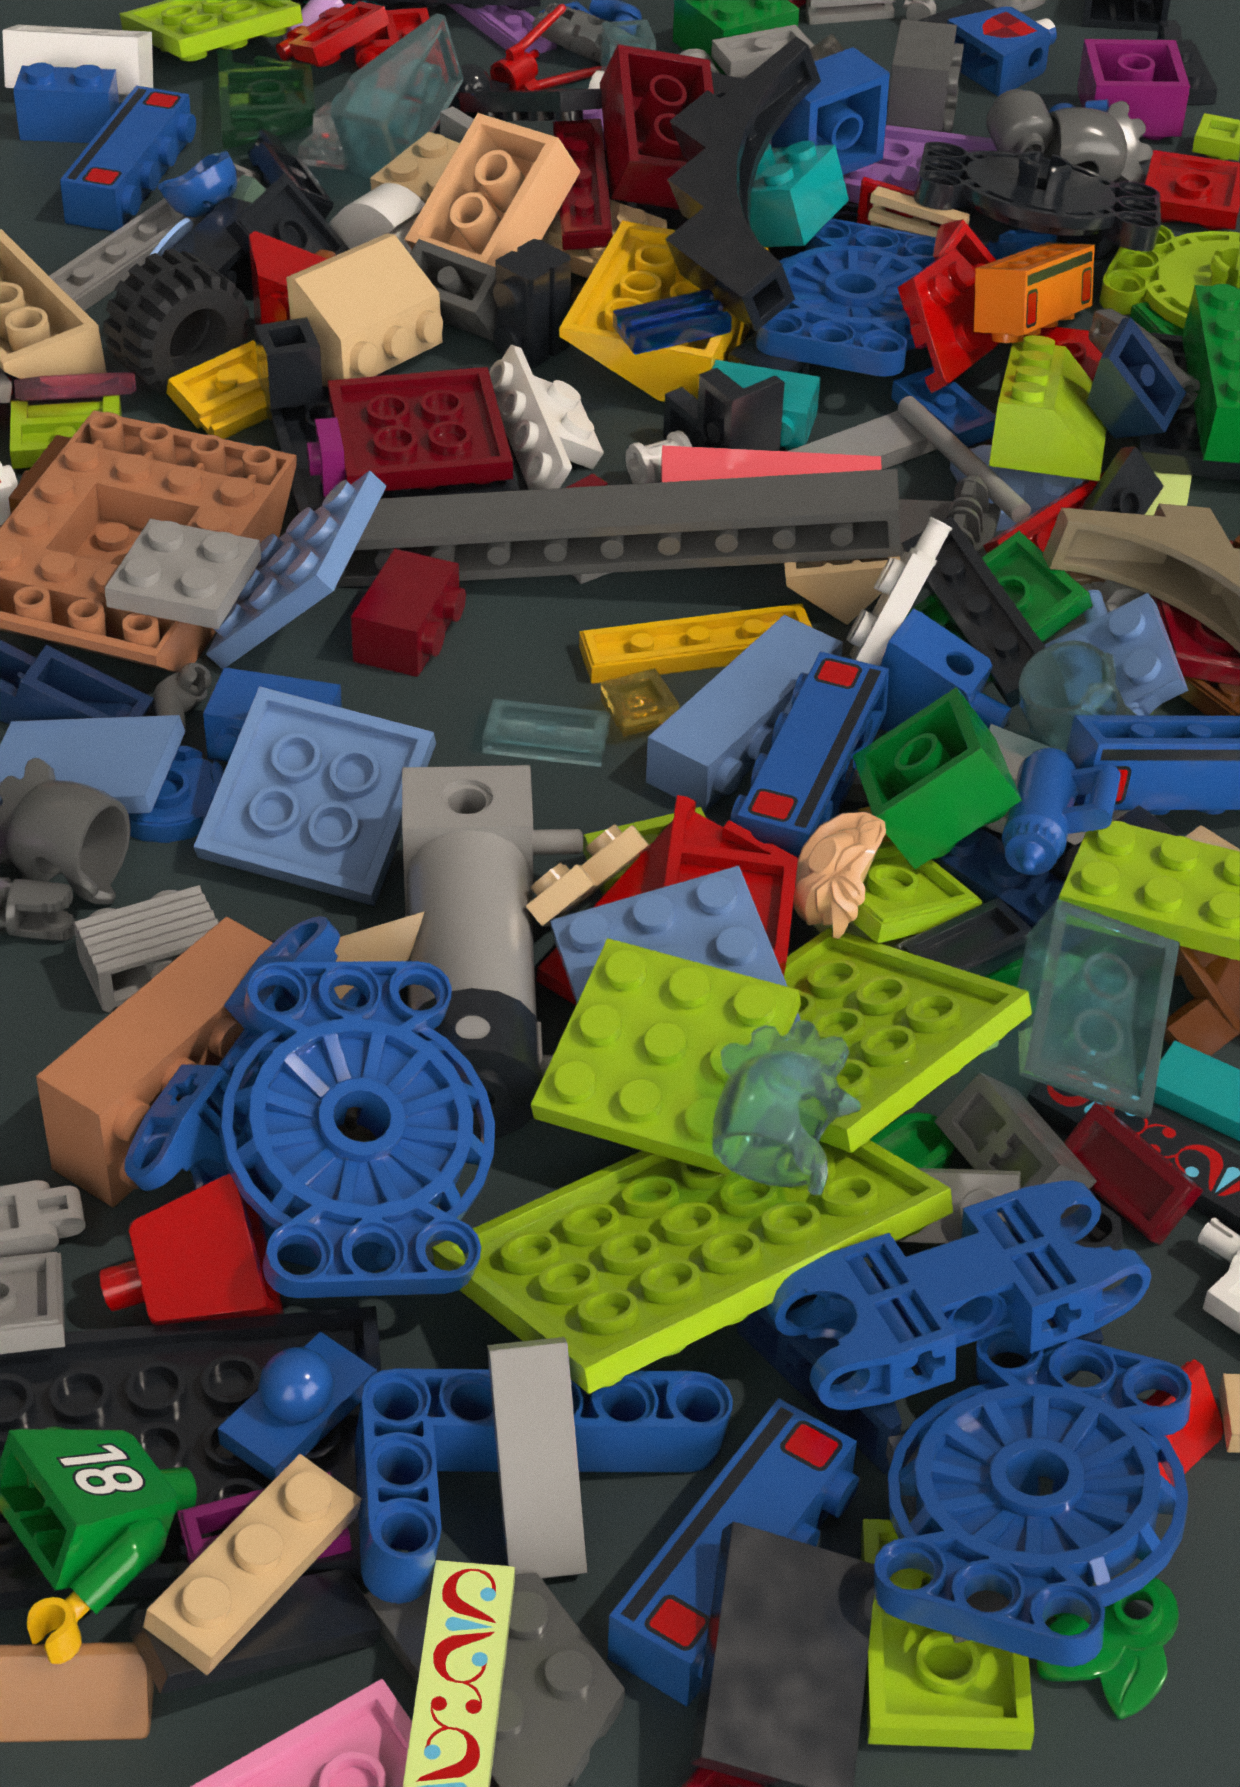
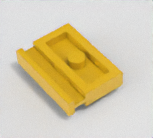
[166,340,268,439]

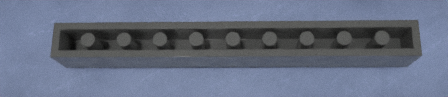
[335,469,901,588]

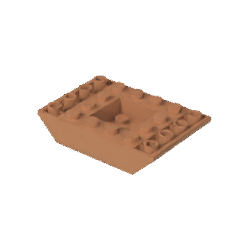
[0,410,297,673]

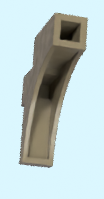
[1043,503,1240,653]

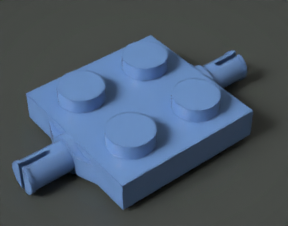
[1044,590,1188,728]

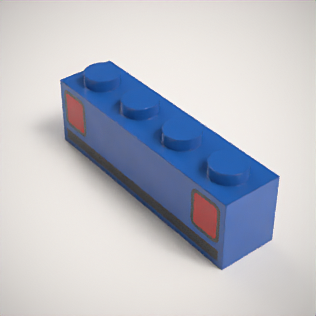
[60,85,196,232]
[730,651,889,858]
[1066,715,1240,815]
[608,1398,859,1707]

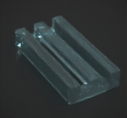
[482,699,610,767]

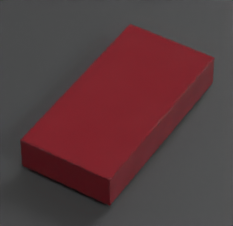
[1064,1102,1204,1245]

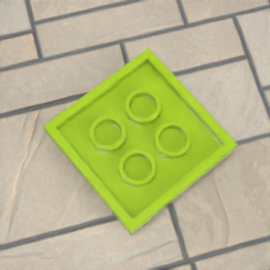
[119,0,303,61]
[531,938,801,1176]

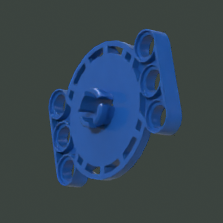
[756,219,936,377]
[220,961,495,1298]
[874,1328,1192,1667]

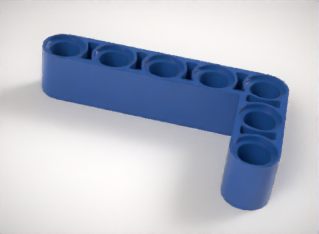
[354,1368,733,1604]

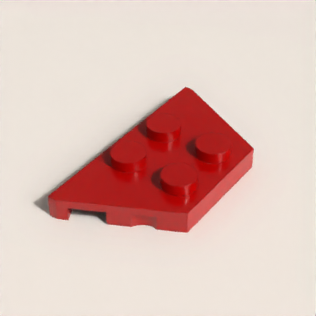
[897,248,999,394]
[664,795,798,976]

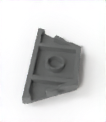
[364,1572,625,1787]

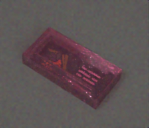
[14,372,136,401]

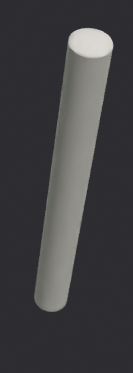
[898,396,1031,523]

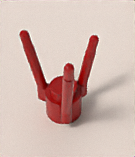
[490,4,603,90]

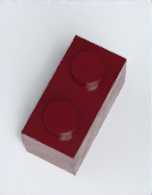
[351,549,466,677]

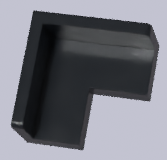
[663,368,785,451]

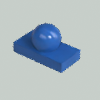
[217,1332,377,1481]

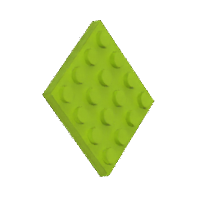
[755,927,1032,1153]

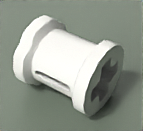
[625,430,692,484]

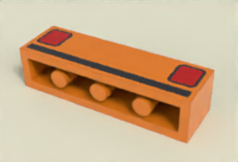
[974,242,1095,343]

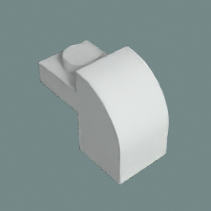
[329,183,425,254]

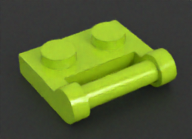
[10,395,122,469]

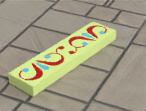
[403,1560,515,1787]

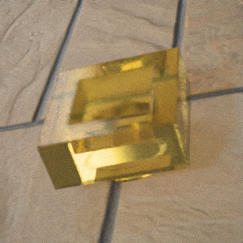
[600,668,679,736]

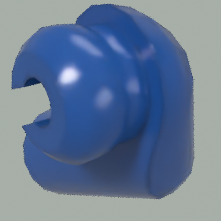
[589,0,642,34]

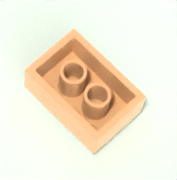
[404,113,581,267]

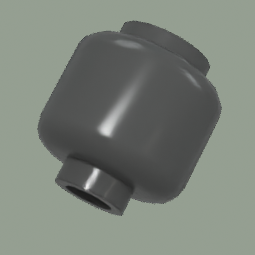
[986,89,1055,154]

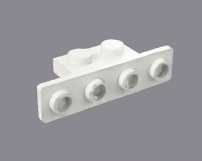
[489,345,604,490]

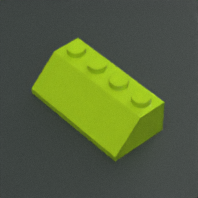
[989,335,1107,481]

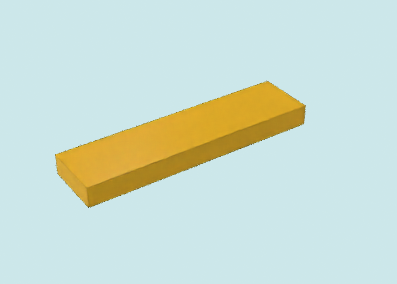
[579,603,813,684]

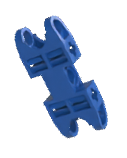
[124,916,367,1195]
[767,1180,1151,1410]

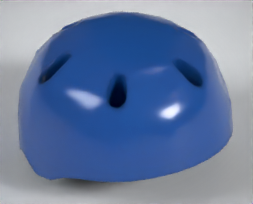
[158,150,237,218]

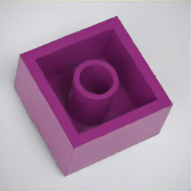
[1077,39,1190,140]

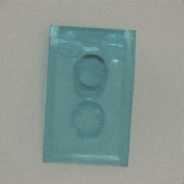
[330,13,464,179]
[1017,899,1180,1119]

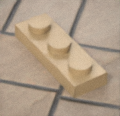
[143,1454,362,1675]

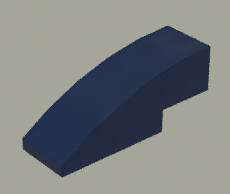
[0,640,154,724]

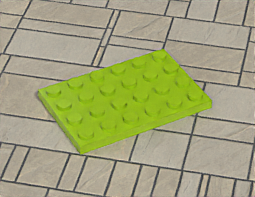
[432,1116,953,1394]

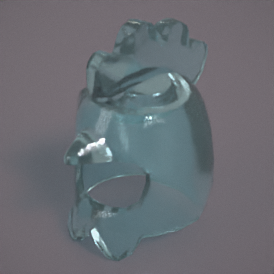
[1019,640,1137,753]
[712,1020,861,1195]

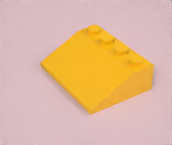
[559,220,768,402]

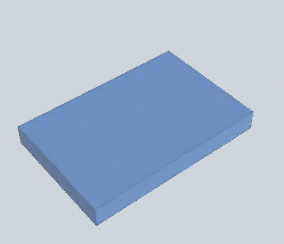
[0,715,185,813]

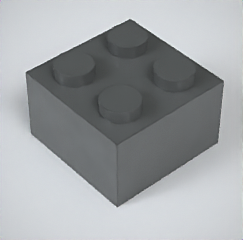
[886,19,964,133]

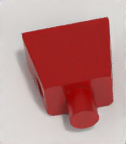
[100,1174,284,1325]

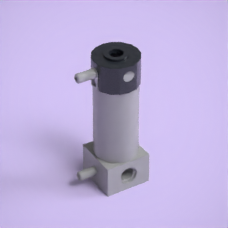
[402,765,583,1141]

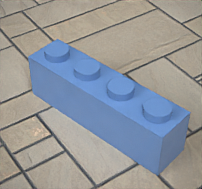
[646,615,843,812]

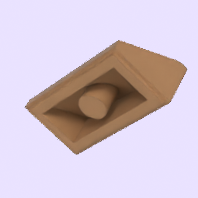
[0,1642,154,1742]

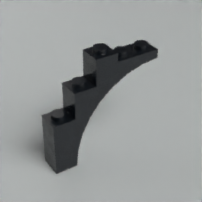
[665,37,821,332]

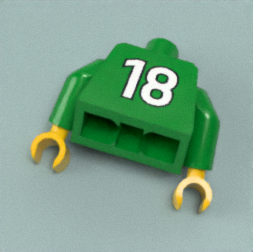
[0,1426,197,1664]

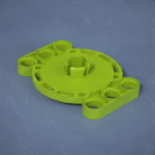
[1099,225,1240,329]

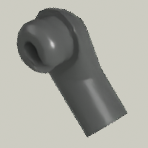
[153,663,212,735]

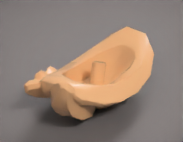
[794,812,886,939]

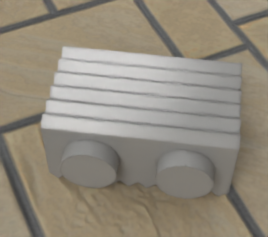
[73,885,218,1013]

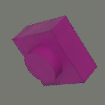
[306,418,345,497]

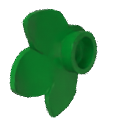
[1037,1577,1179,1720]

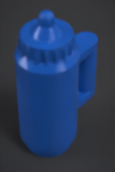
[1002,748,1121,875]

